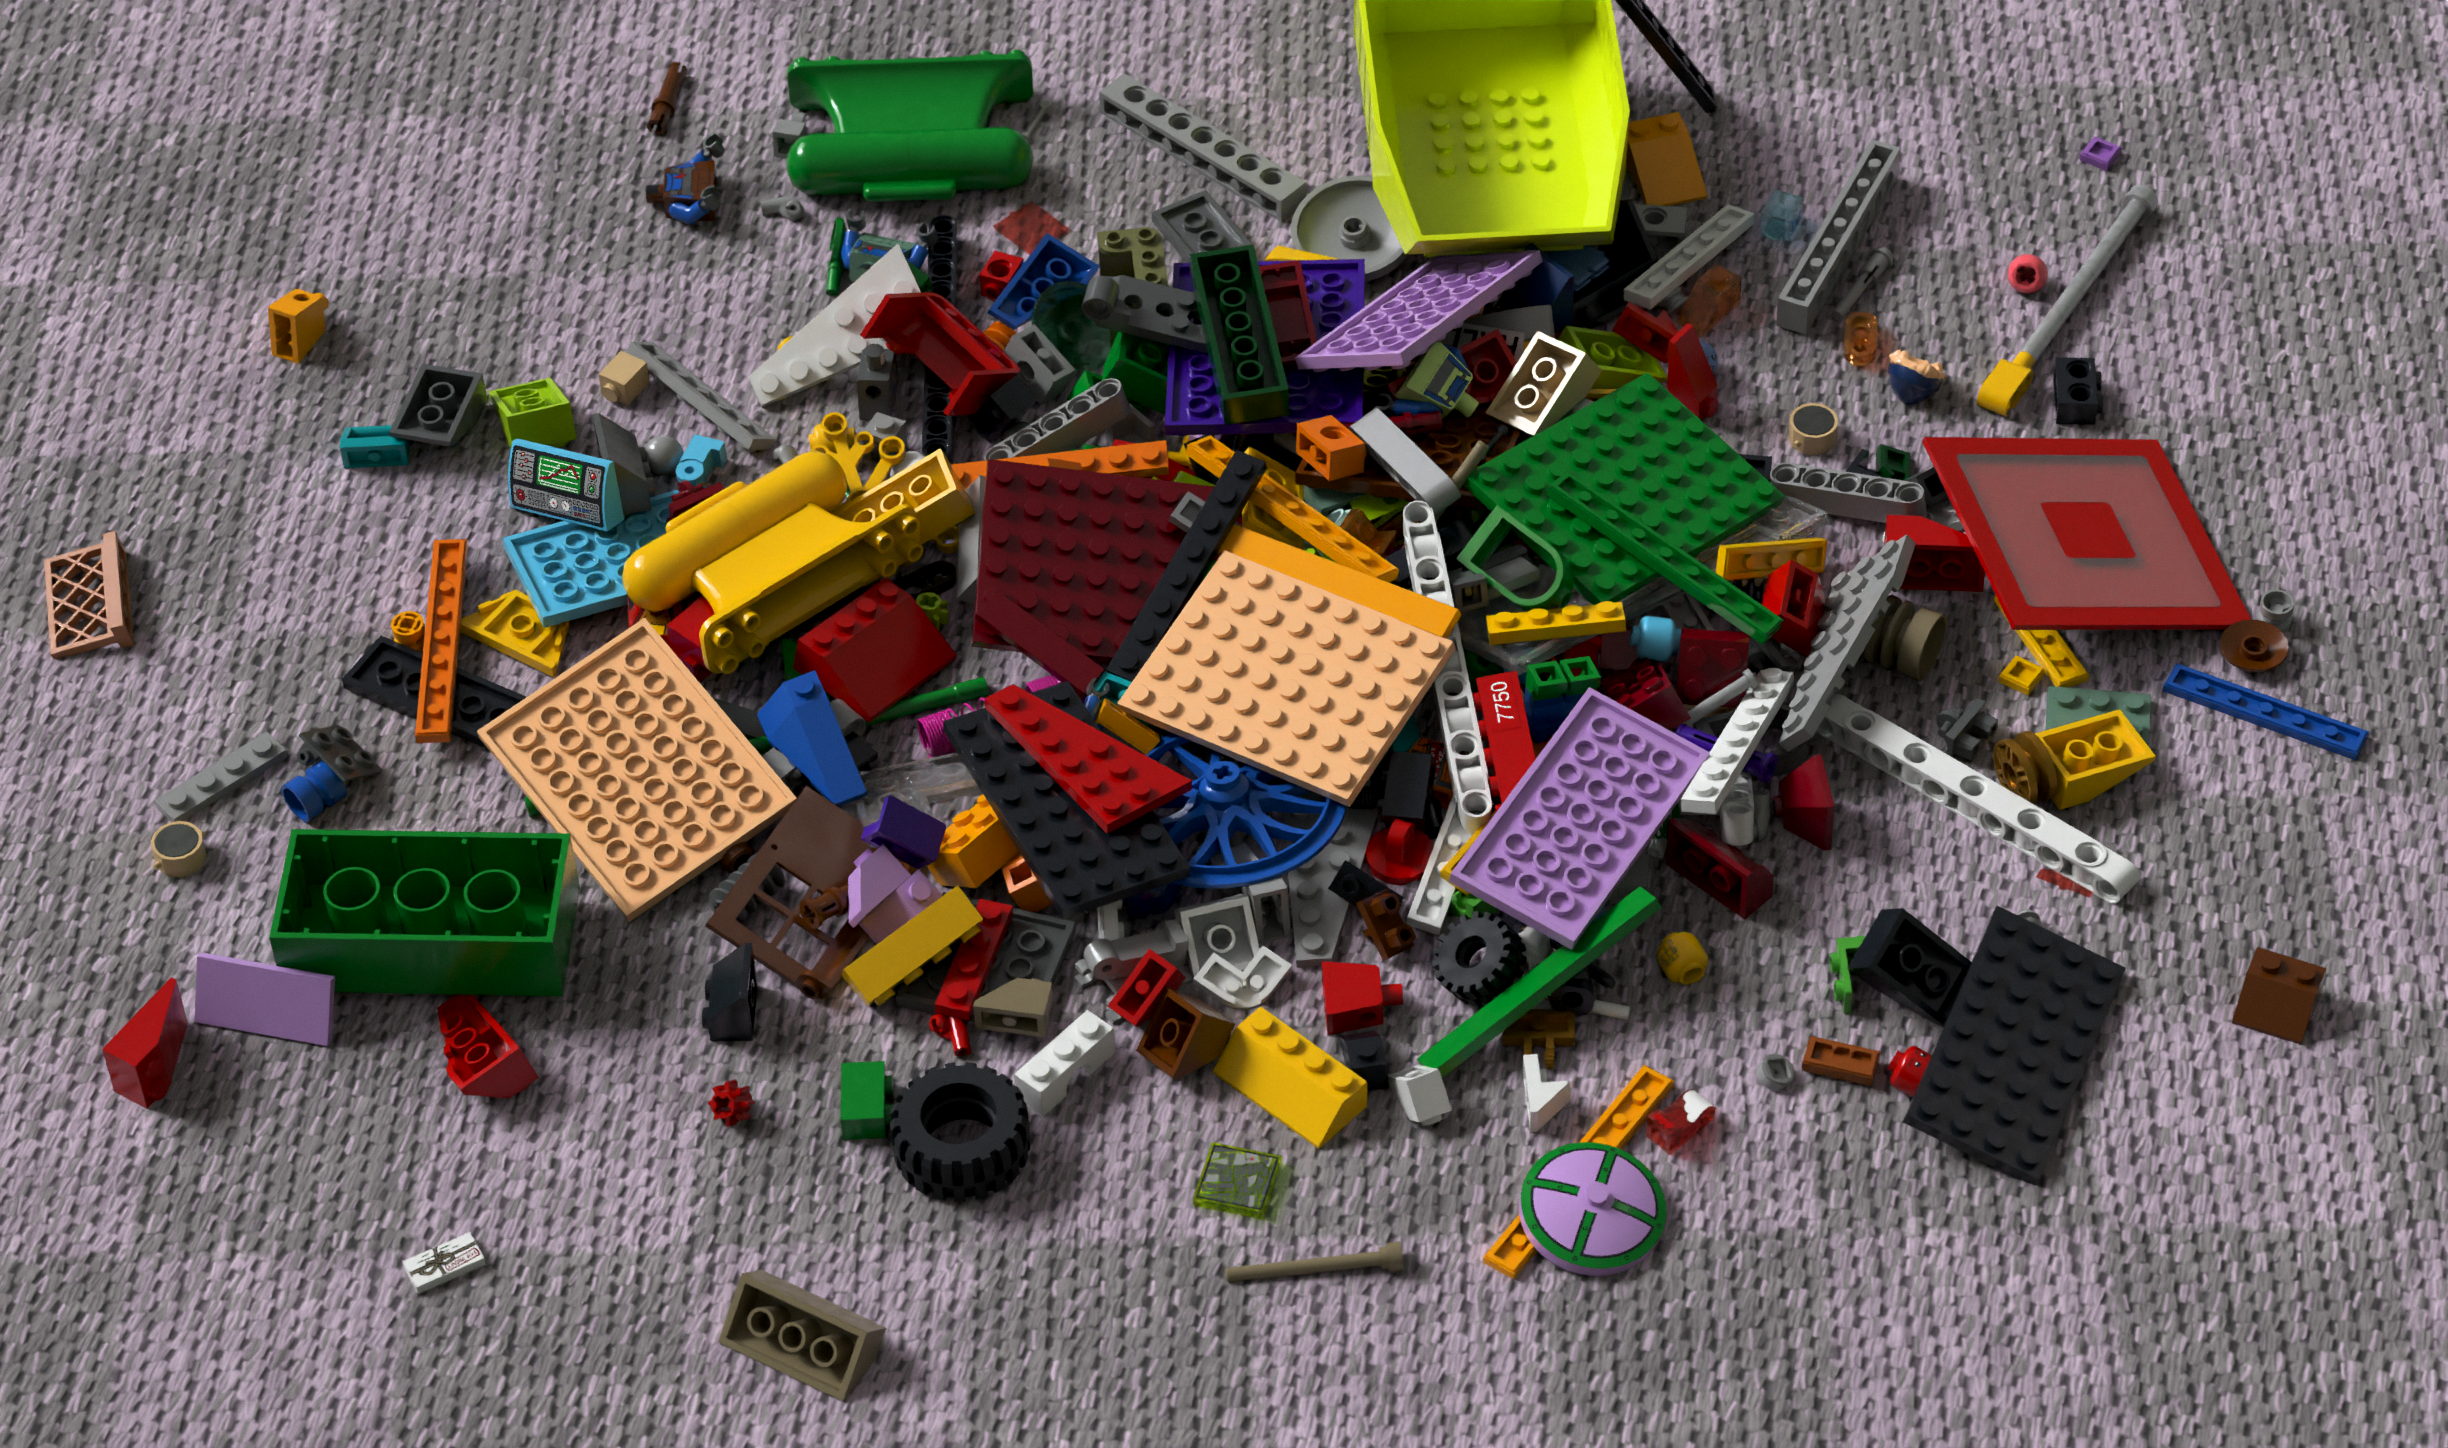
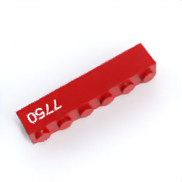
[1472,671,1535,812]

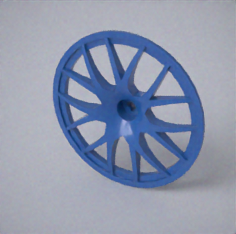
[1146,733,1347,889]

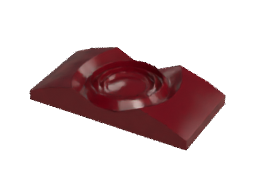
[1259,260,1317,367]

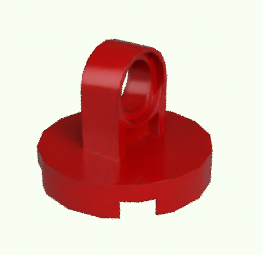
[1366,819,1434,885]

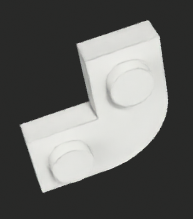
[1193,946,1292,1009]

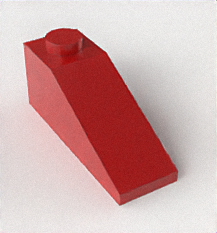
[1667,323,1719,421]

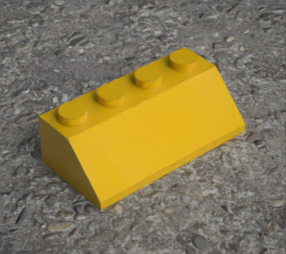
[831,448,975,545]
[842,885,983,1007]
[1213,1006,1367,1149]

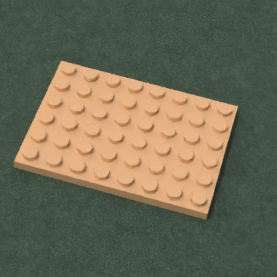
[1117,550,1455,807]
[477,618,797,922]

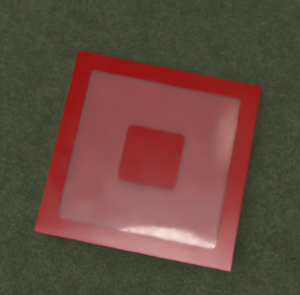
[1922,437,2251,630]

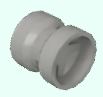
[2257,589,2295,633]

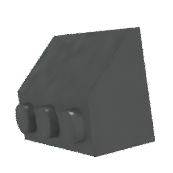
[592,413,656,515]

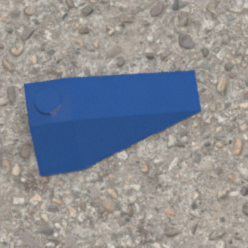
[987,233,1099,330]
[757,670,868,807]

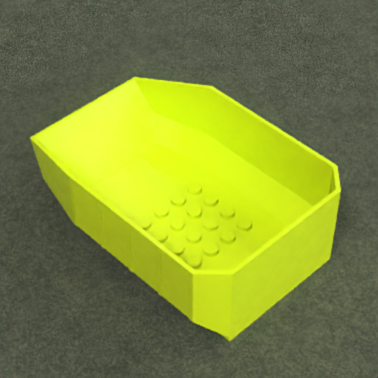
[1354,0,1630,257]

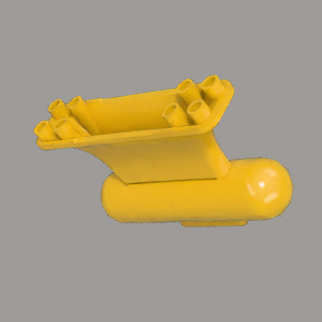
[622,450,924,674]

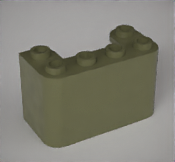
[1097,227,1171,350]

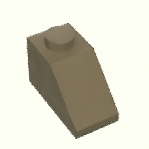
[973,978,1054,1038]

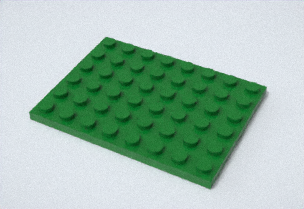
[1463,372,1785,605]

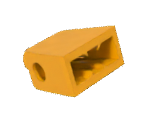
[268,289,329,364]

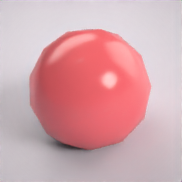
[2008,254,2048,294]

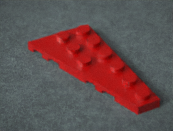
[985,684,1192,834]

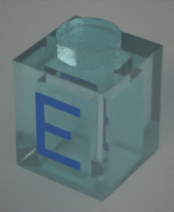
[1759,189,1804,242]

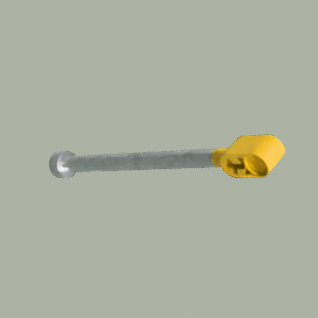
[1976,185,2158,417]

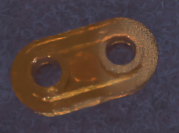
[1844,312,1878,366]

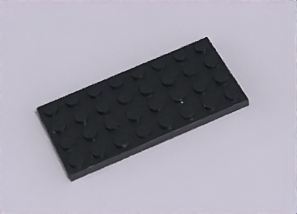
[943,681,1190,920]
[1902,905,2126,1185]

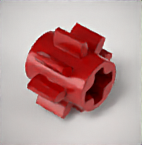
[708,1079,755,1126]

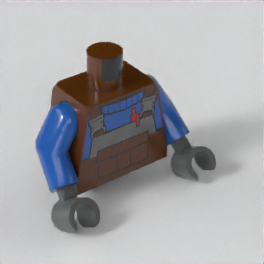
[646,133,724,225]

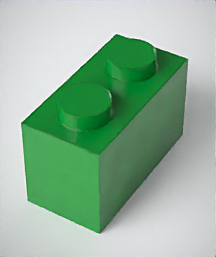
[840,1061,894,1140]

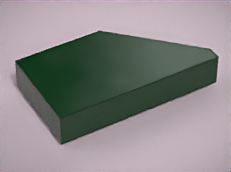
[1876,444,1911,481]

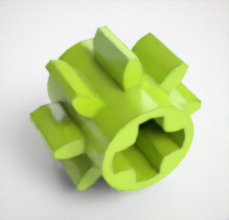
[916,592,949,631]

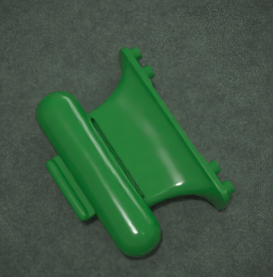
[786,50,1034,202]

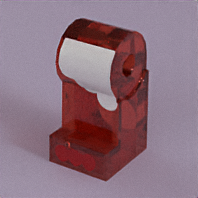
[1646,1089,1716,1155]

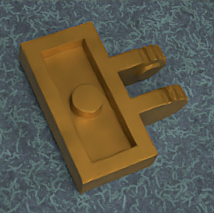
[1503,1009,1575,1069]

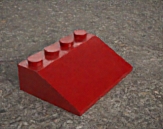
[793,578,957,723]

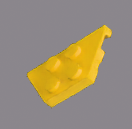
[461,589,570,677]

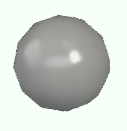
[645,435,684,475]

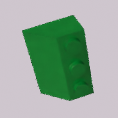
[1102,332,1169,415]

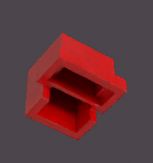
[667,595,715,683]

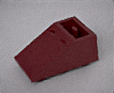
[1596,658,1691,730]

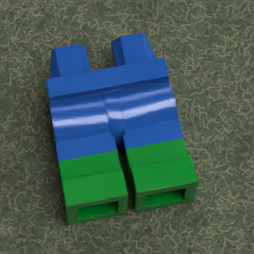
[1524,656,1601,744]

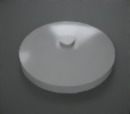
[1291,175,1408,282]

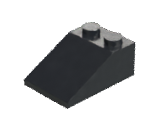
[1847,908,1971,1027]

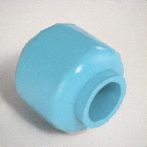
[1630,616,1681,662]

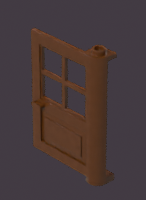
[705,786,916,999]

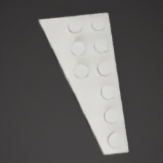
[748,244,921,407]

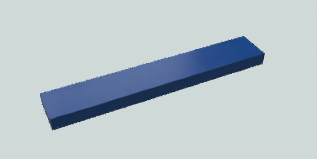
[2163,663,2369,760]

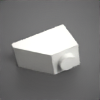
[1388,1064,1452,1126]

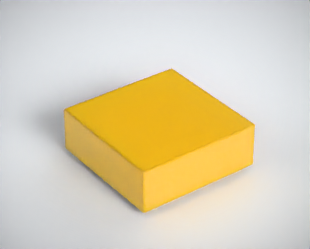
[1998,655,2046,696]

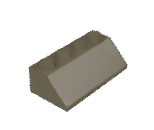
[718,1270,886,1401]

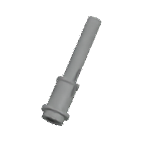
[1831,247,1893,321]

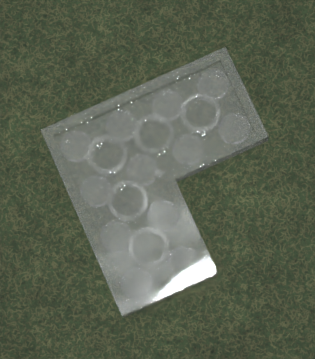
[853,752,983,849]

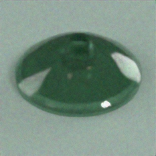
[1031,281,1110,372]

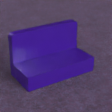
[861,796,946,869]

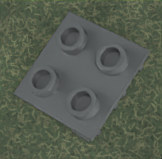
[297,725,383,782]

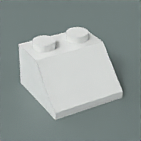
[1174,894,1260,978]

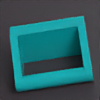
[340,425,411,468]

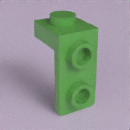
[1830,936,1866,1014]

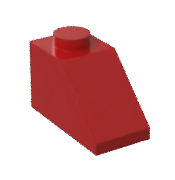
[1108,949,1186,1027]

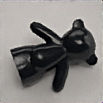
[1534,938,1616,1016]

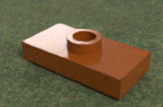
[1801,1036,1881,1086]

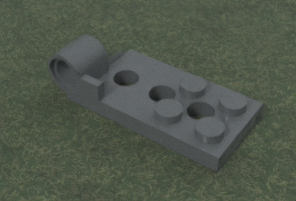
[1082,275,1208,354]

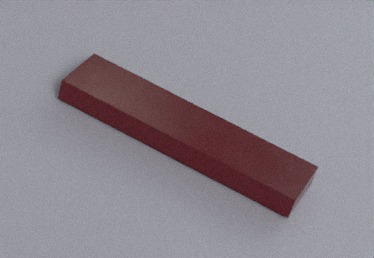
[975,590,1105,697]

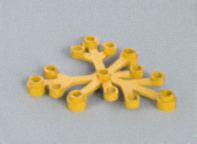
[810,412,959,566]

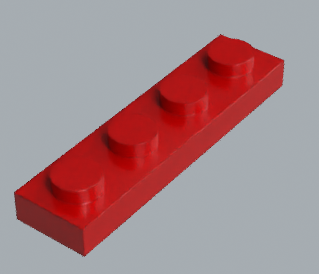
[935,899,1014,1021]

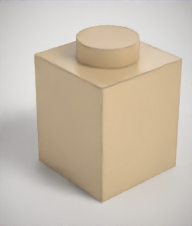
[598,351,650,406]

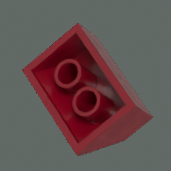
[1666,818,1774,920]

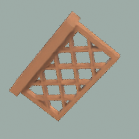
[44,531,134,659]

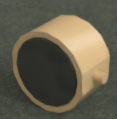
[1788,403,1838,455]
[151,821,207,877]

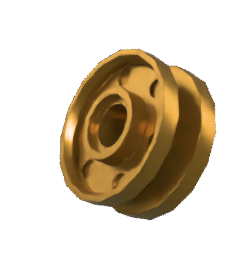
[1993,731,2058,804]

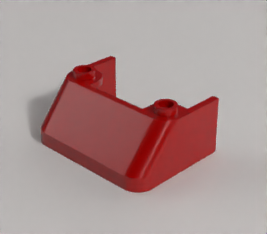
[860,292,1020,416]

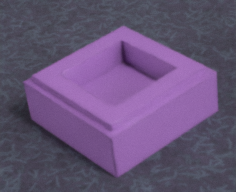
[2079,136,2122,171]

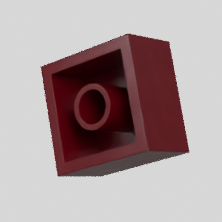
[1677,628,1750,708]

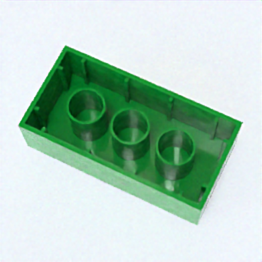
[269,829,580,996]

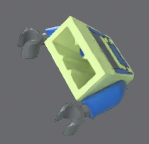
[1375,341,1479,419]

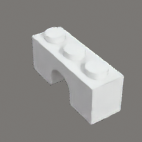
[1014,1010,1115,1117]

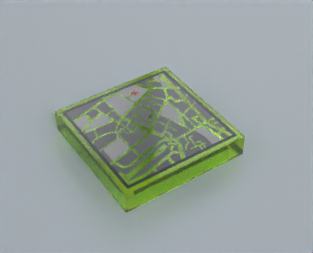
[1193,1142,1283,1220]

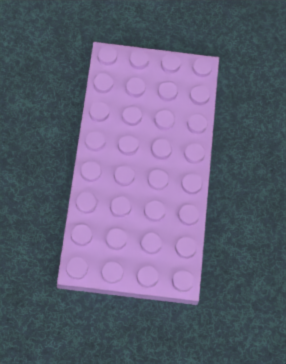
[1295,250,1542,372]
[1449,687,1710,950]

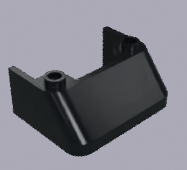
[1561,199,1658,331]

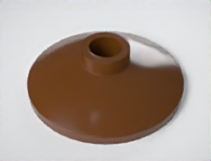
[2220,620,2289,672]

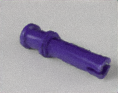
[1676,724,1778,783]

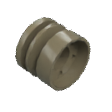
[1865,595,1947,681]

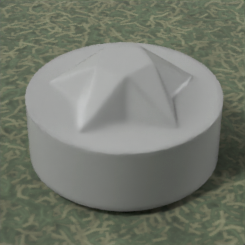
[1757,1054,1795,1091]

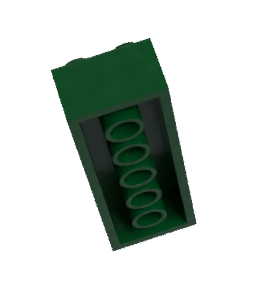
[1190,244,1290,425]

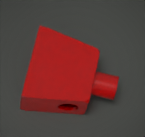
[1322,962,1403,1035]

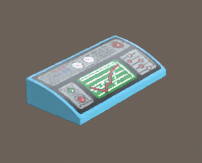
[508,438,624,531]

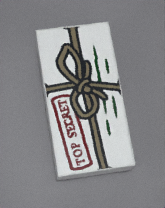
[402,1232,486,1294]

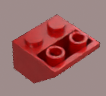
[1762,559,1826,657]

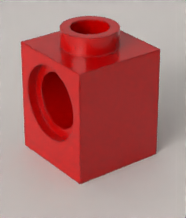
[979,250,1024,301]

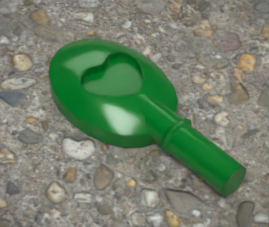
[826,217,847,295]

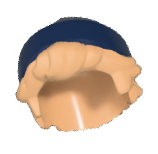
[1888,350,1946,405]

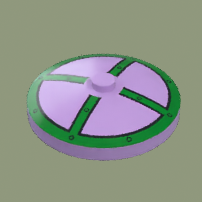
[1519,1142,1667,1276]

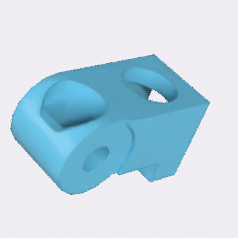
[675,434,727,488]

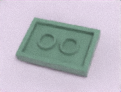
[2045,686,2151,746]

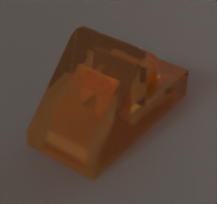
[1340,508,1397,558]

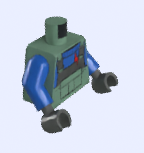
[841,208,939,282]

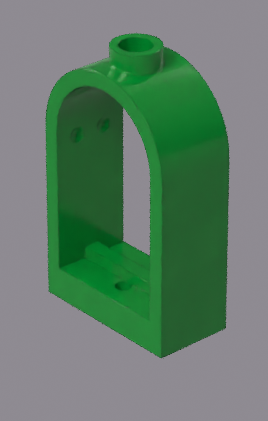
[1456,505,1574,612]

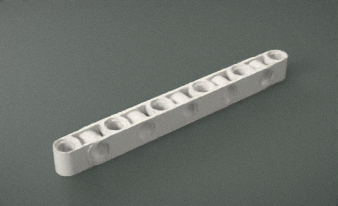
[1403,501,1492,834]
[1817,694,2140,904]

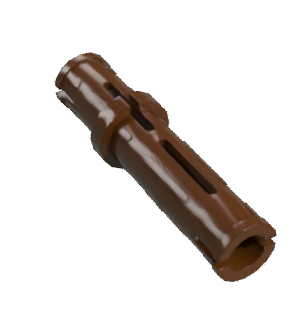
[647,62,688,135]

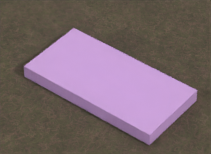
[194,953,335,1046]

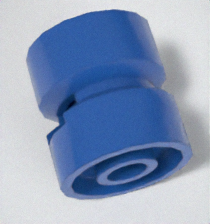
[281,760,347,823]

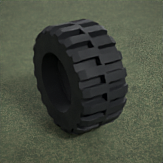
[890,1062,1031,1202]

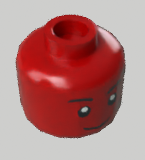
[1887,1046,1931,1098]

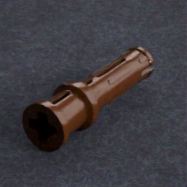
[800,884,848,929]

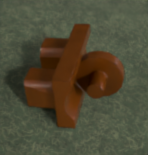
[1356,888,1416,961]

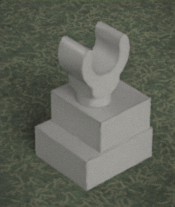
[773,112,807,158]

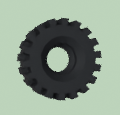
[1432,911,1527,1007]

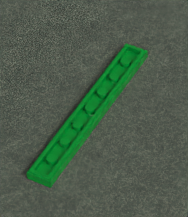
[1546,471,1784,645]
[1417,886,1661,1078]

